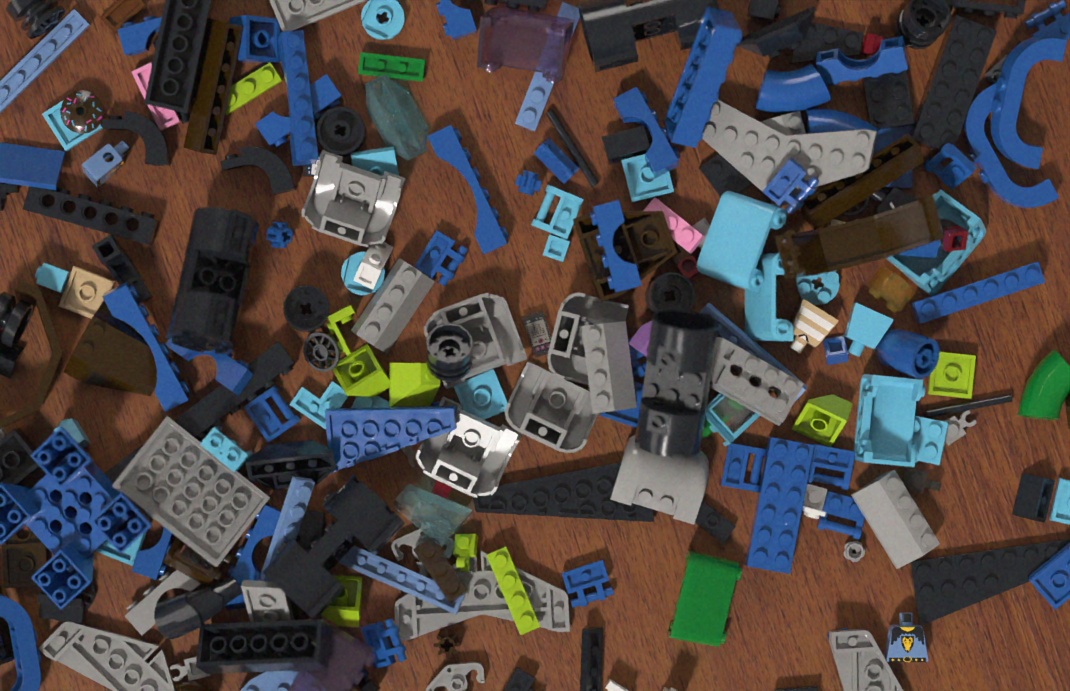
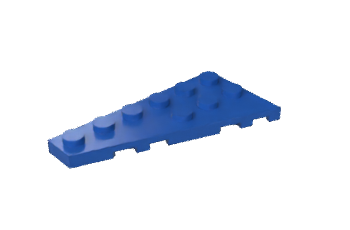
[325,406,457,474]

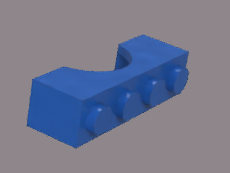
[436,0,477,41]
[117,16,162,57]
[816,36,908,85]
[255,74,343,147]
[613,86,680,178]
[590,200,642,293]
[165,338,254,396]
[226,503,281,590]
[131,526,174,580]

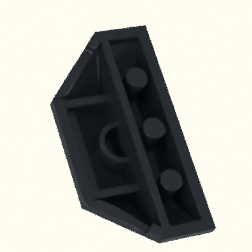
[736,6,817,59]
[246,440,336,489]

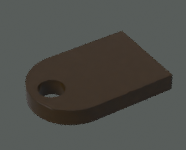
[2,525,48,588]

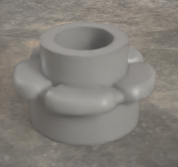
[844,541,865,562]

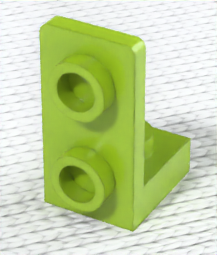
[326,305,356,356]

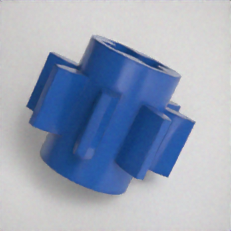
[515,170,542,196]
[266,221,293,248]

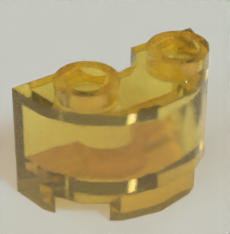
[866,266,916,313]

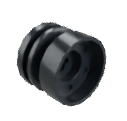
[6,0,66,39]
[894,0,951,49]
[645,273,695,314]
[283,285,329,332]
[426,323,473,382]

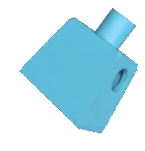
[844,302,894,357]

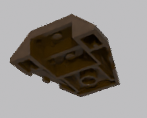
[573,211,677,302]
[64,301,172,396]

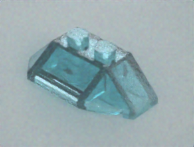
[366,75,428,160]

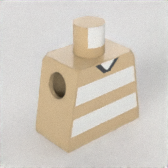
[790,299,839,354]

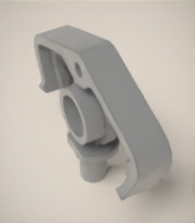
[391,528,454,578]
[426,661,485,691]

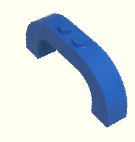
[991,35,1067,169]
[962,83,1059,208]
[0,594,41,691]

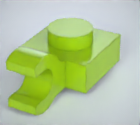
[453,533,478,572]

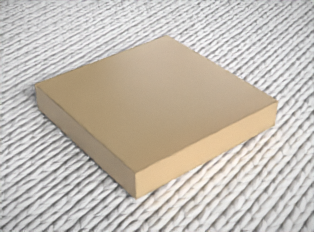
[58,266,115,319]

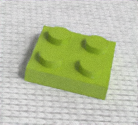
[927,352,976,399]

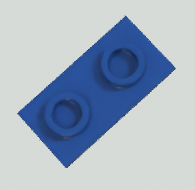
[534,138,579,184]

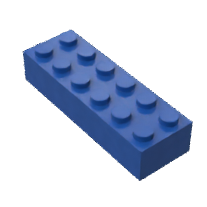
[663,6,742,148]
[745,436,814,574]

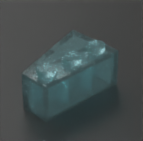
[393,484,473,548]

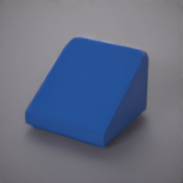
[823,336,848,365]
[225,592,246,610]

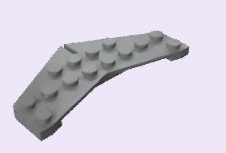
[702,99,877,194]
[394,550,570,641]
[38,621,176,691]
[829,629,903,691]

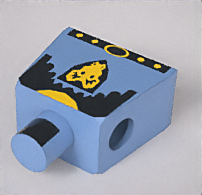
[82,141,131,188]
[884,612,928,662]

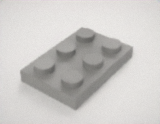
[241,580,295,622]

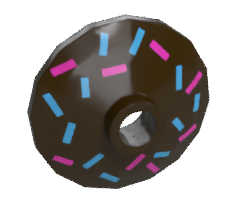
[60,90,104,134]

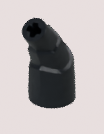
[154,576,242,639]

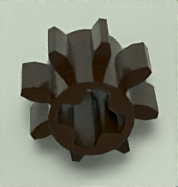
[434,630,461,658]

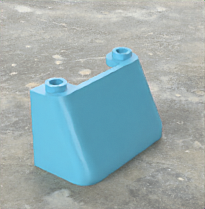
[886,189,986,296]
[697,191,788,294]
[744,253,793,341]
[853,374,925,467]

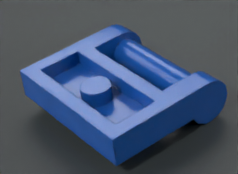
[924,143,977,190]
[243,385,300,443]
[720,443,767,492]
[807,444,855,490]
[817,491,865,540]

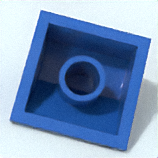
[229,15,280,63]

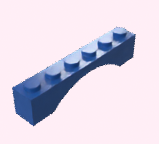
[278,30,318,166]
[427,125,509,255]
[910,262,1045,323]
[103,282,191,412]

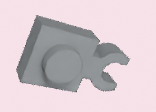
[944,410,977,446]
[170,656,211,681]

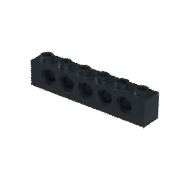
[23,186,159,246]

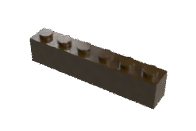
[183,19,244,155]
[800,133,924,230]

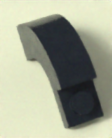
[102,111,170,166]
[220,147,296,195]
[92,235,153,305]

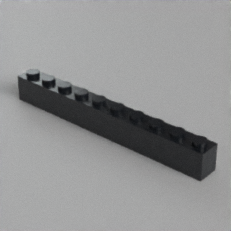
[104,341,295,483]

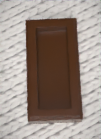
[100,0,147,34]

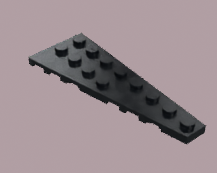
[473,462,654,522]
[910,538,1070,625]

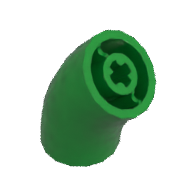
[1017,349,1070,420]

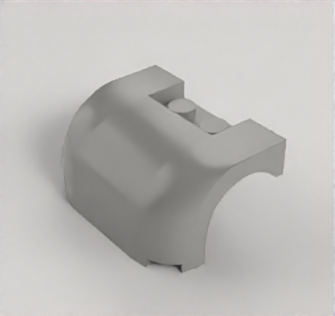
[302,150,406,247]
[424,293,528,389]
[547,293,629,385]
[505,361,599,453]
[416,396,522,498]
[610,434,709,525]

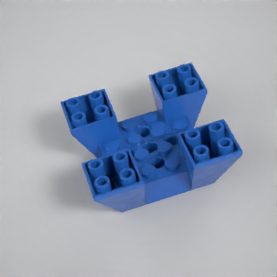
[0,426,152,610]

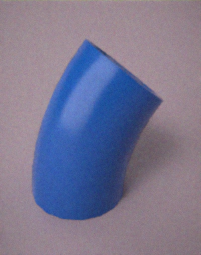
[755,64,831,113]
[805,109,879,134]
[875,329,939,379]

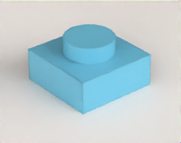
[543,234,570,262]

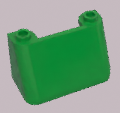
[667,550,742,647]

